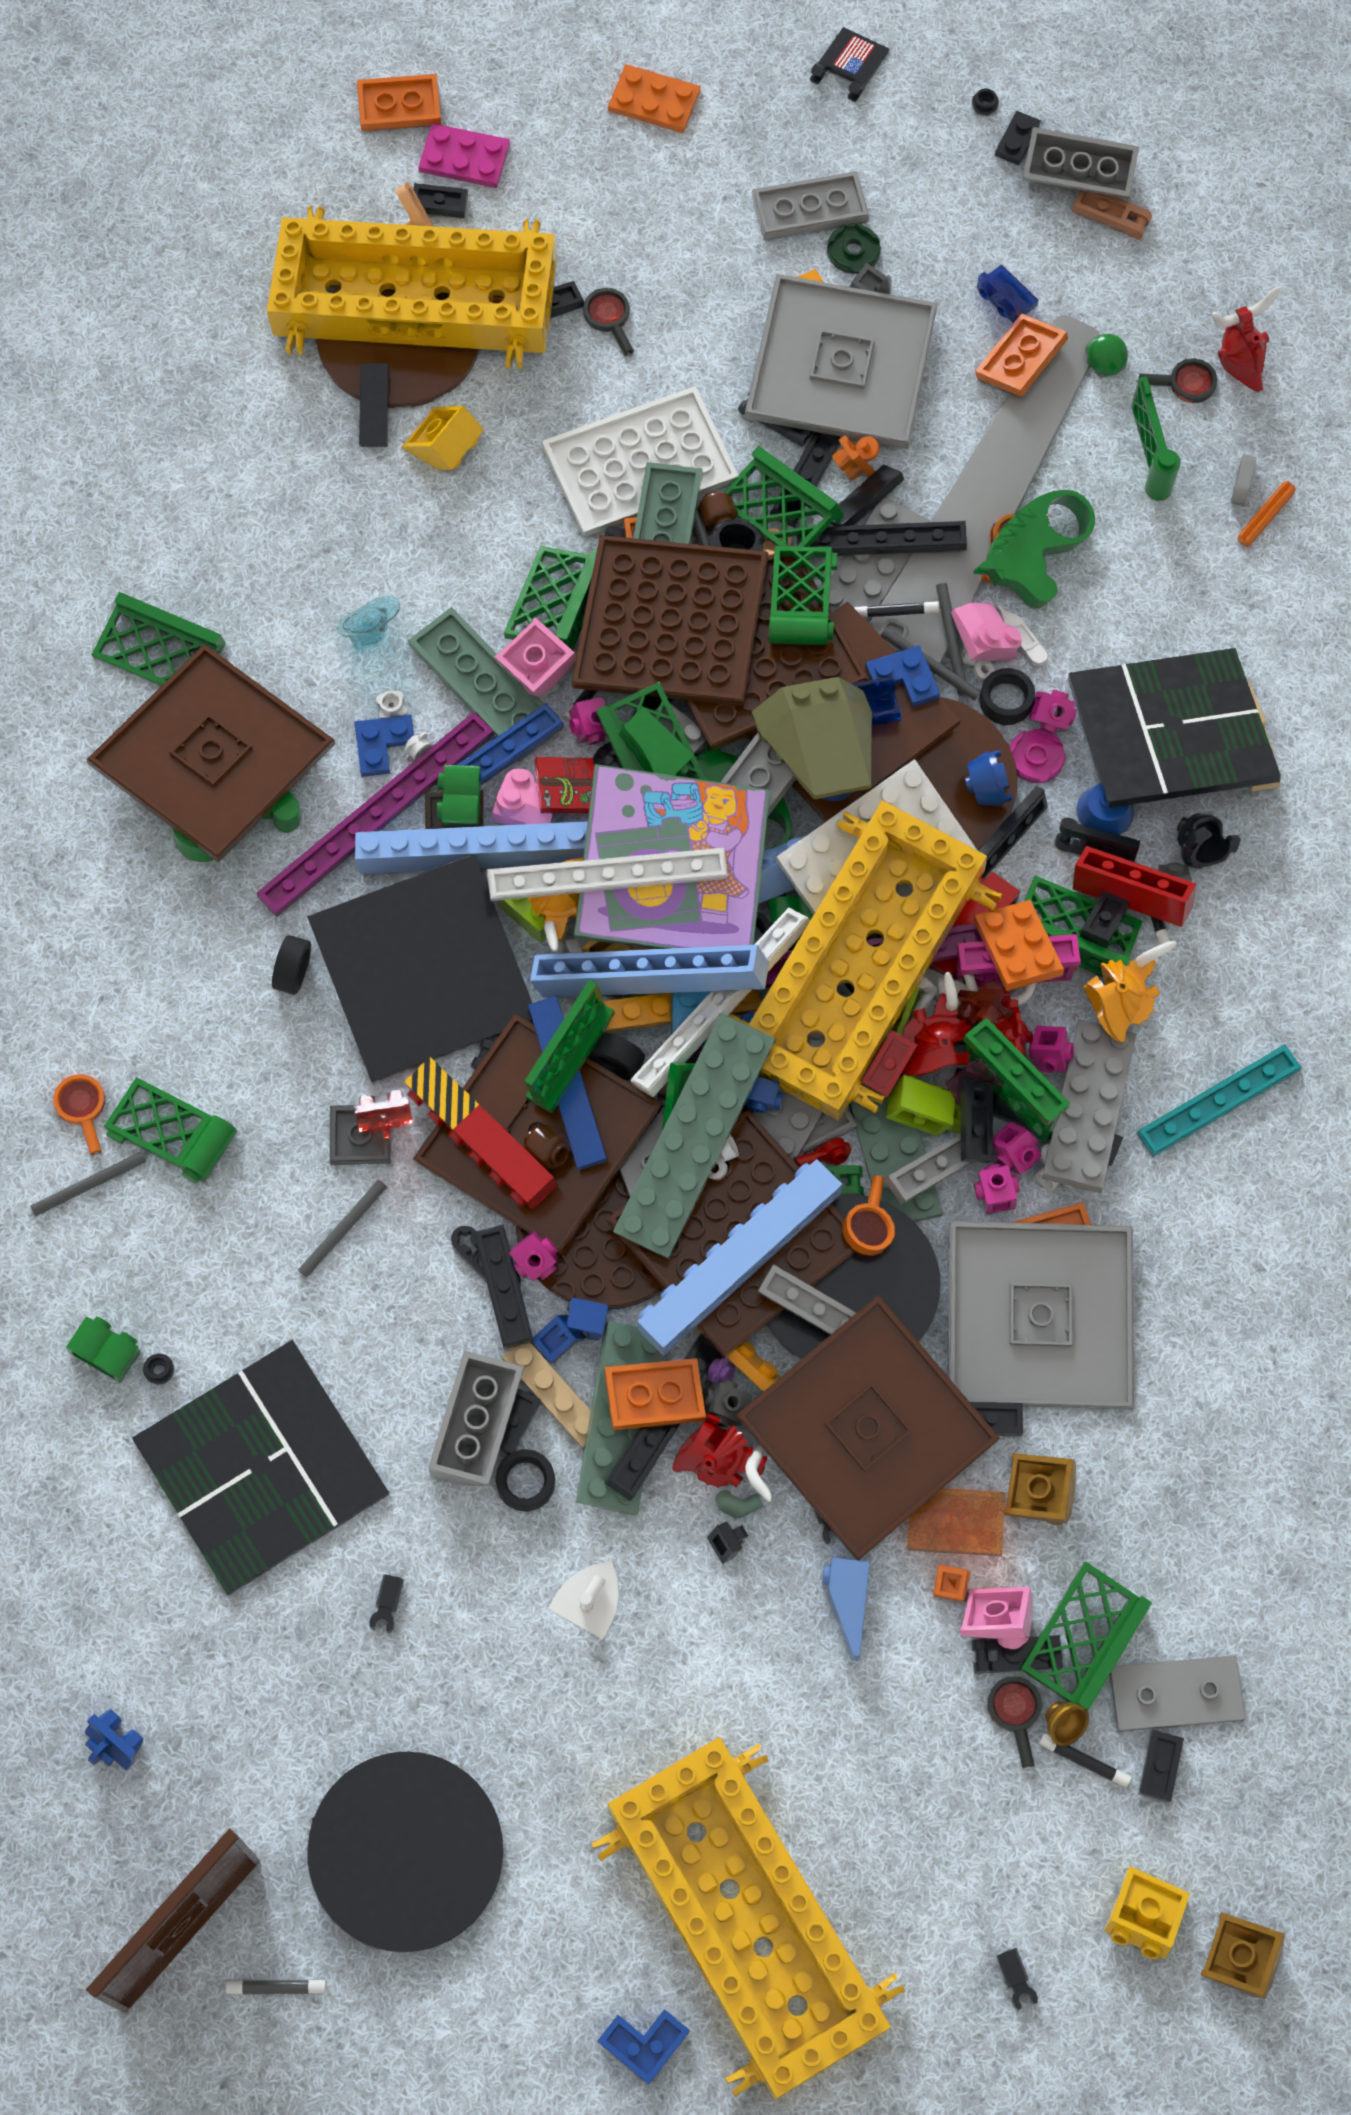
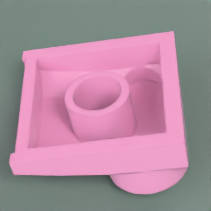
[951,603,1022,661]
[494,618,576,697]
[491,769,555,825]
[960,1587,1033,1649]

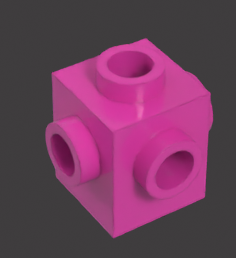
[1028,690,1077,733]
[568,697,607,745]
[1029,1026,1074,1073]
[993,1122,1042,1175]
[974,1164,1020,1215]
[509,1230,558,1281]

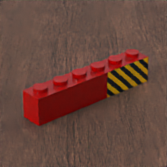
[404,1057,558,1211]

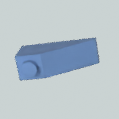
[822,1557,870,1661]

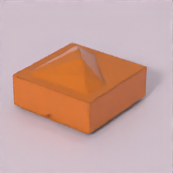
[933,1565,971,1602]

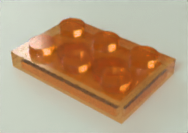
[907,1488,1006,1557]

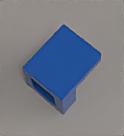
[566,1298,608,1341]

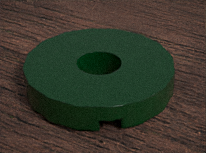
[827,224,881,274]

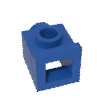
[745,1077,783,1113]

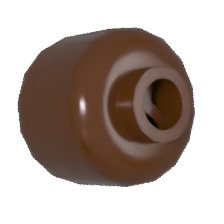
[698,491,738,532]
[524,1125,570,1170]

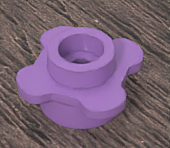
[707,1357,735,1384]

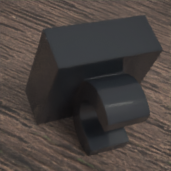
[707,1521,748,1564]

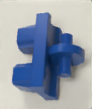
[85,1709,144,1771]

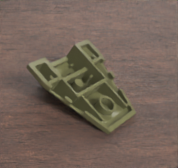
[751,677,872,799]

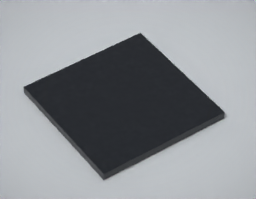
[307,854,533,1083]

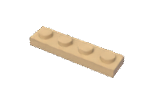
[502,1343,591,1450]

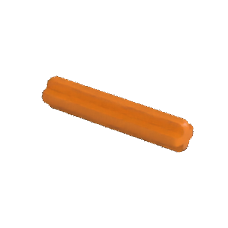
[1237,481,1296,547]

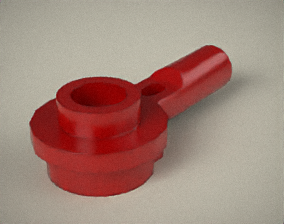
[793,1138,852,1167]

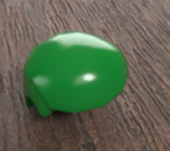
[1086,333,1128,376]

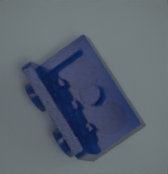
[977,264,1039,323]
[852,677,902,726]

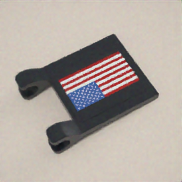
[810,27,890,102]

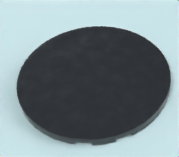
[767,1194,941,1359]
[307,1751,503,1953]

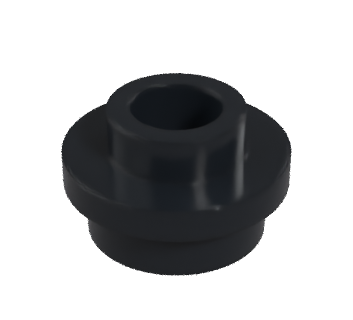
[972,88,999,115]
[143,1353,174,1385]

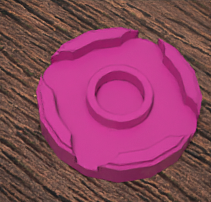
[1009,729,1066,783]

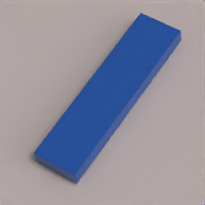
[458,703,564,786]

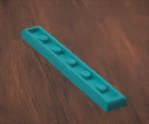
[1136,1044,1302,1157]

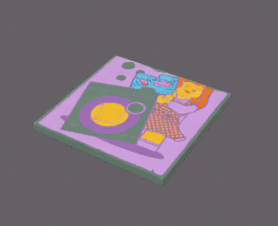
[574,764,770,949]

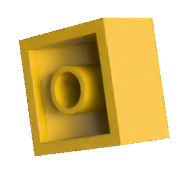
[402,406,484,470]

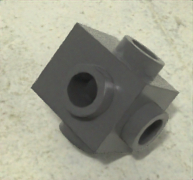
[702,1380,753,1427]

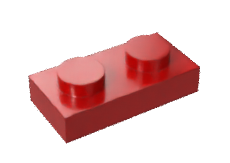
[862,1030,918,1098]

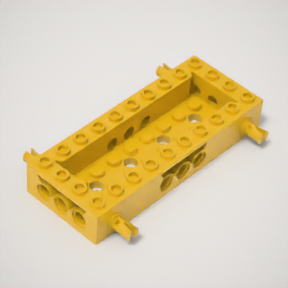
[267,205,558,369]
[728,800,1002,1121]
[591,1737,905,2100]

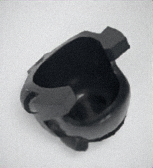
[709,518,765,551]
[1177,813,1241,869]

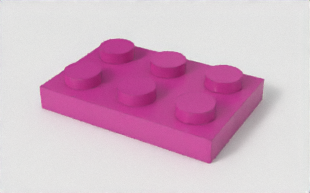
[418,123,510,188]

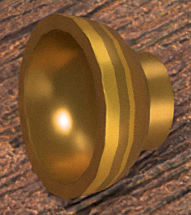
[1045,1701,1089,1746]

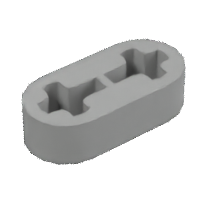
[1231,454,1257,505]

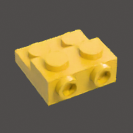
[1104,1866,1190,1960]

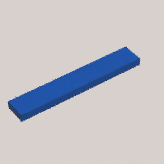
[528,995,608,1171]

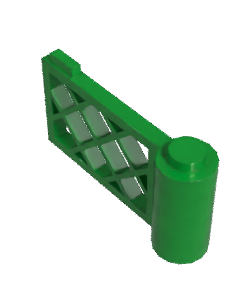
[1131,377,1181,501]
[769,546,837,645]
[104,1077,237,1184]

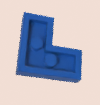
[865,645,940,708]
[354,714,414,777]
[597,2009,690,2085]

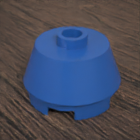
[965,750,1013,806]
[1076,783,1134,835]

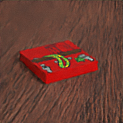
[534,757,594,814]

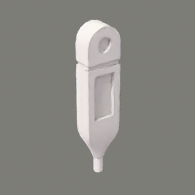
[996,604,1047,667]

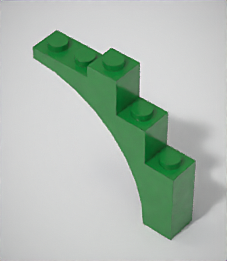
[618,707,694,777]

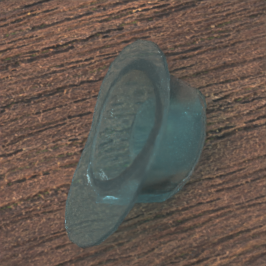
[337,596,400,650]

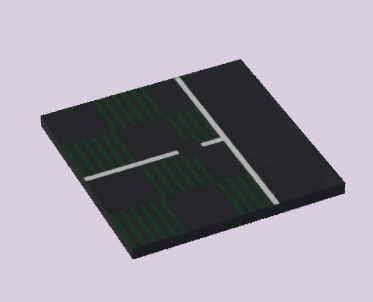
[1068,648,1281,808]
[132,1340,389,1595]

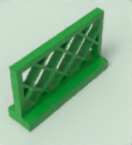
[723,445,844,547]
[504,546,597,651]
[92,592,226,686]
[596,682,706,780]
[1024,875,1143,977]
[524,980,615,1113]
[963,1018,1071,1143]
[1019,1561,1152,1711]

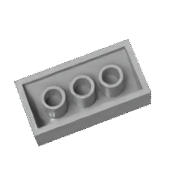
[1023,127,1140,199]
[428,1351,524,1486]

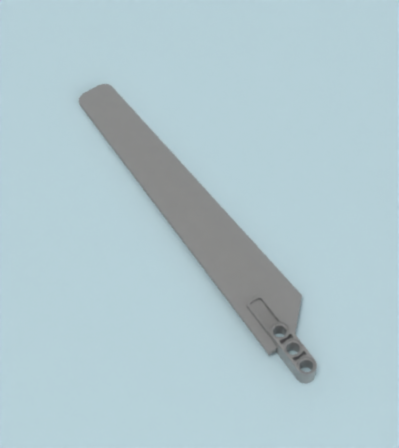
[869,315,1101,676]

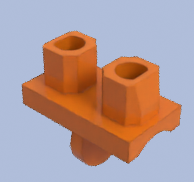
[832,435,880,481]

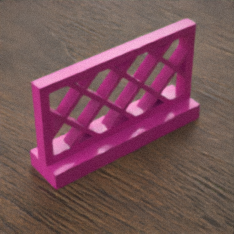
[954,934,1081,987]

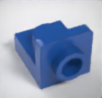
[533,1315,586,1363]

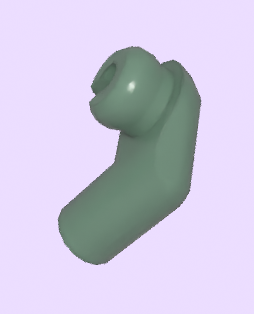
[715,1490,763,1518]

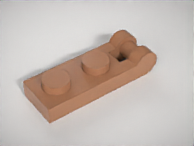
[1072,190,1152,240]

